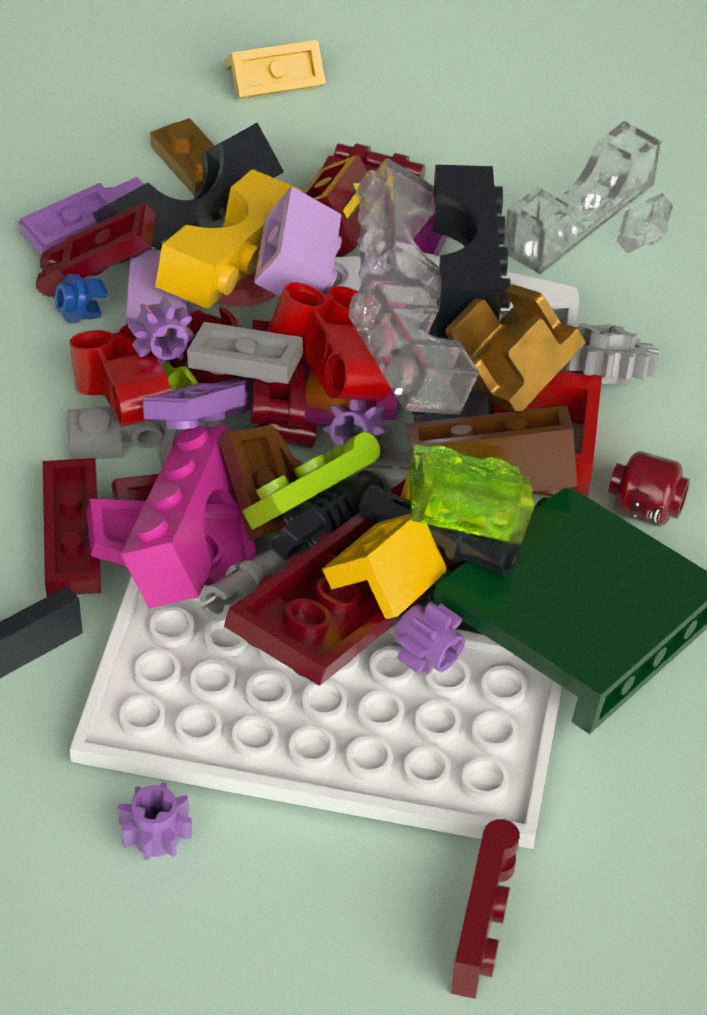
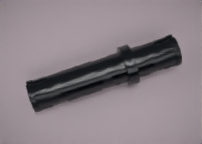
[359,485,519,577]

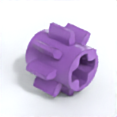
[128,297,195,366]
[323,400,392,454]
[394,602,465,675]
[118,782,192,860]

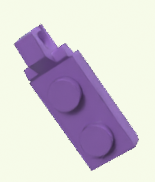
[18,177,144,256]
[143,378,251,429]

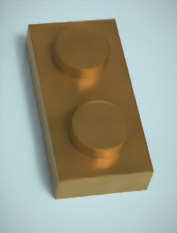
[150,118,215,197]

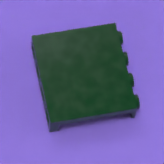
[429,488,707,734]

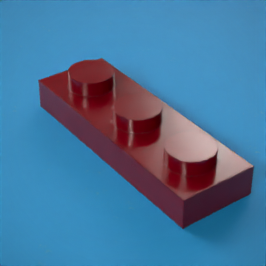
[42,458,102,597]

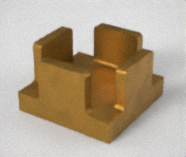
[444,284,586,412]

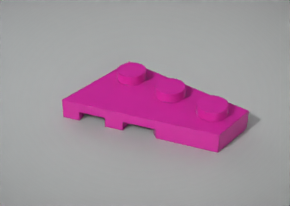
[86,499,256,586]

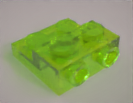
[408,444,534,544]

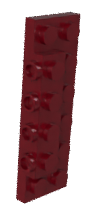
[224,479,466,686]

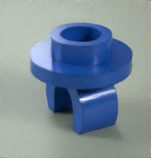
[55,274,108,323]

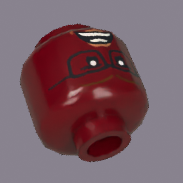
[608,451,690,527]

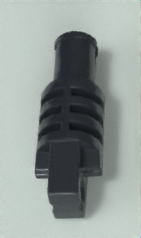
[271,470,384,560]

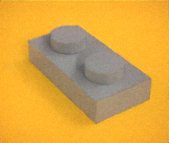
[187,322,303,384]

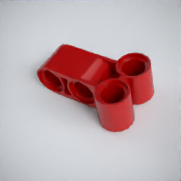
[267,282,392,402]
[69,324,171,427]

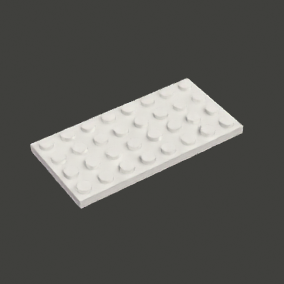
[70,575,562,849]

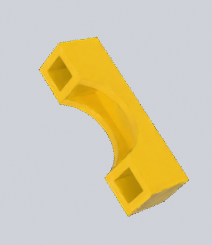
[155,169,303,309]

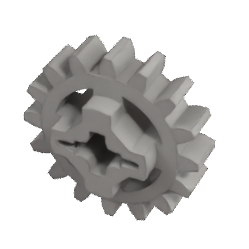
[565,323,660,386]

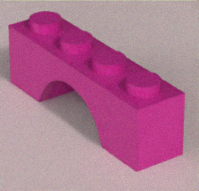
[121,423,238,609]

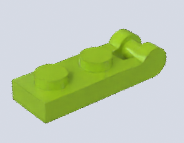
[242,432,380,530]

